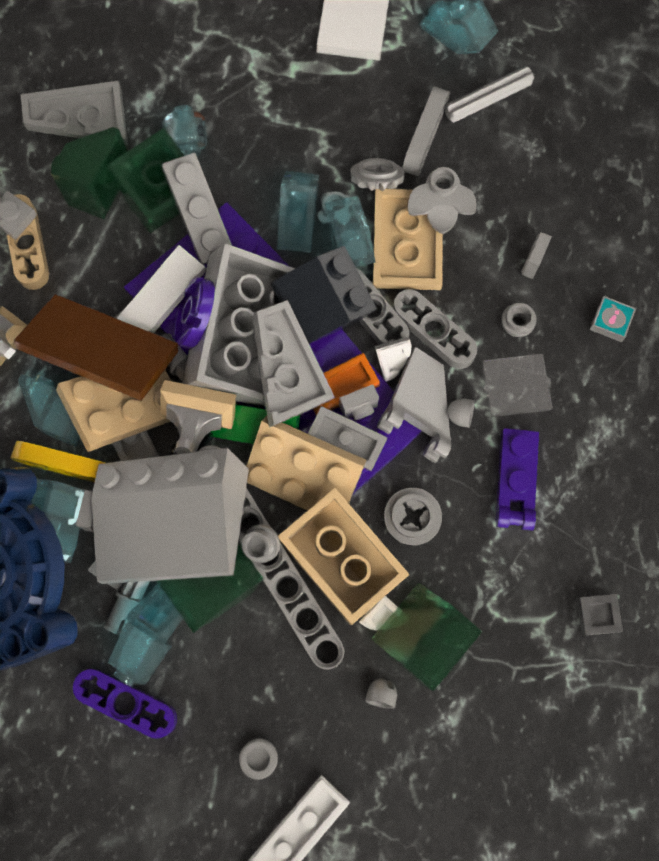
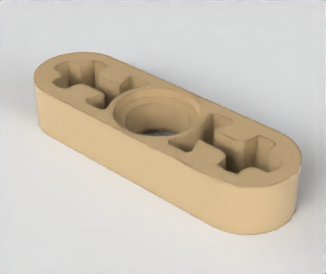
[7,194,49,290]

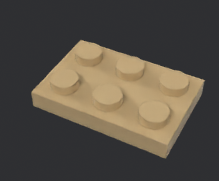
[373,189,443,290]
[56,370,171,452]
[246,415,367,510]

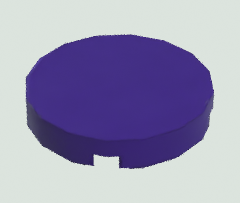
[174,276,215,349]

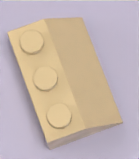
[278,488,410,625]

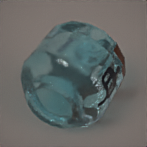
[162,105,208,158]

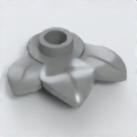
[408,167,476,234]

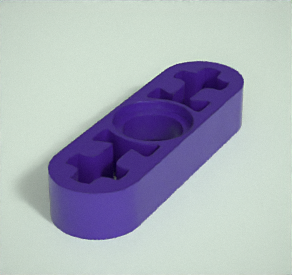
[73,669,177,739]

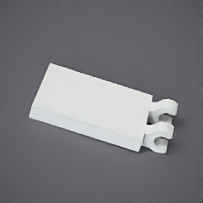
[317,0,389,61]

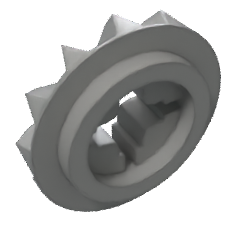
[351,158,404,191]
[384,488,442,546]

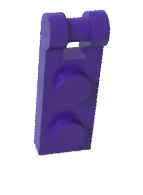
[496,428,539,531]

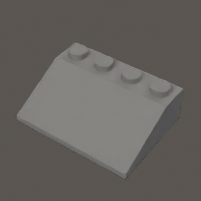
[182,243,295,407]
[91,448,249,584]

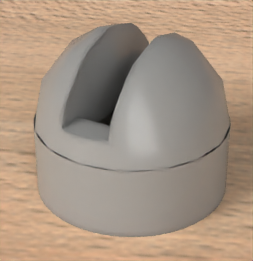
[448,398,475,428]
[365,678,397,709]

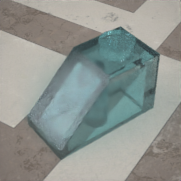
[277,171,319,253]
[324,196,376,267]
[108,622,172,687]

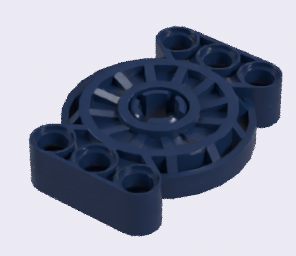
[0,467,78,670]

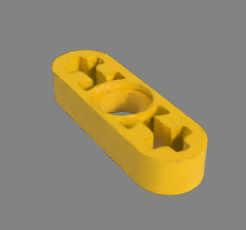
[10,441,105,483]

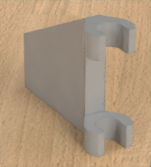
[377,347,451,463]

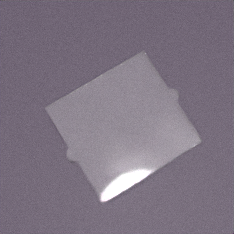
[482,354,553,417]

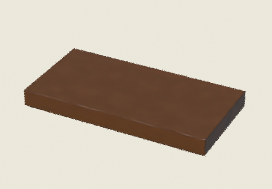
[14,294,179,401]

